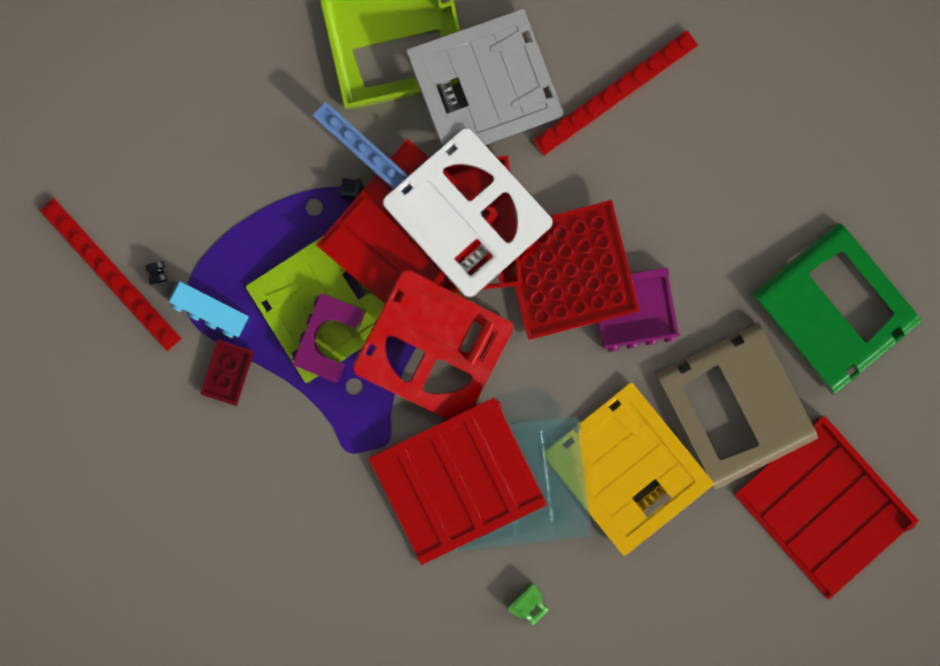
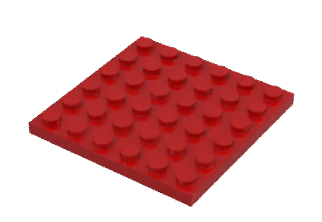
[515,199,641,340]

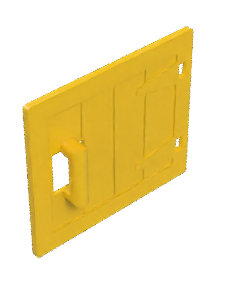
[543,383,714,556]

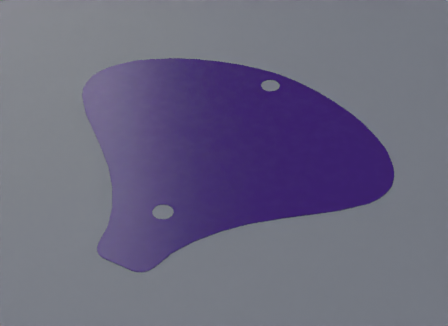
[187,186,464,454]

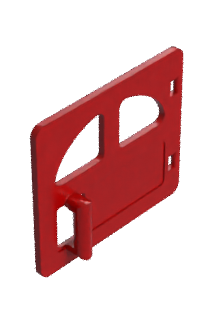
[353,270,514,419]

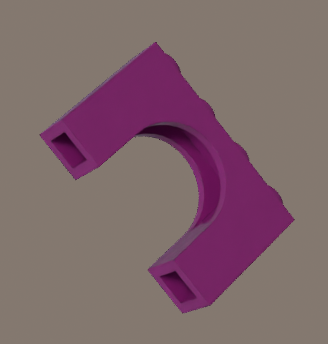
[292,293,366,382]

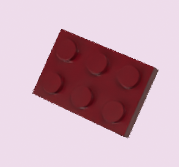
[200,340,255,406]

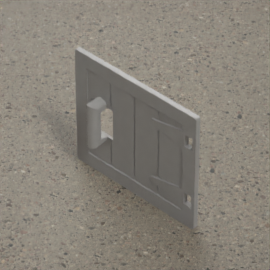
[406,9,564,156]

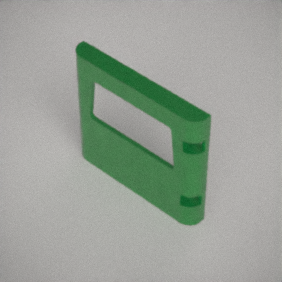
[750,223,921,395]

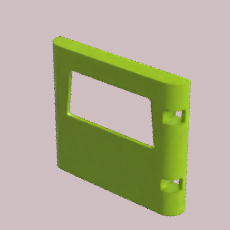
[320,0,460,109]

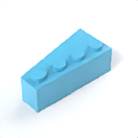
[167,280,249,338]

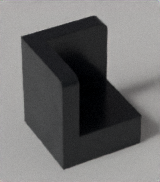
[339,178,362,200]

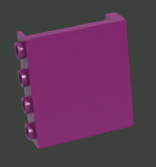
[599,267,680,352]

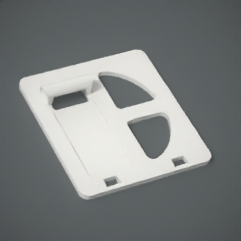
[384,129,552,297]

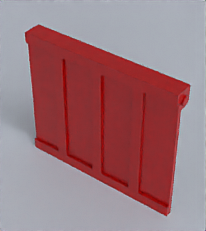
[316,139,498,304]
[368,396,548,565]
[734,415,919,600]

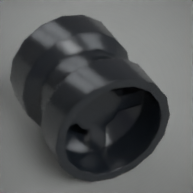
[145,261,168,285]

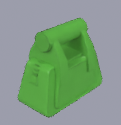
[507,583,549,625]

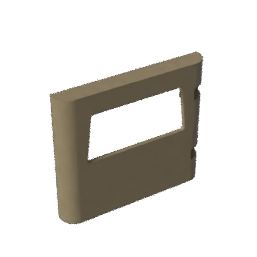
[655,322,818,491]

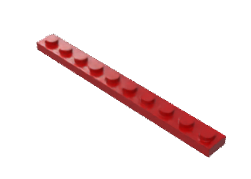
[533,30,698,156]
[39,198,182,352]

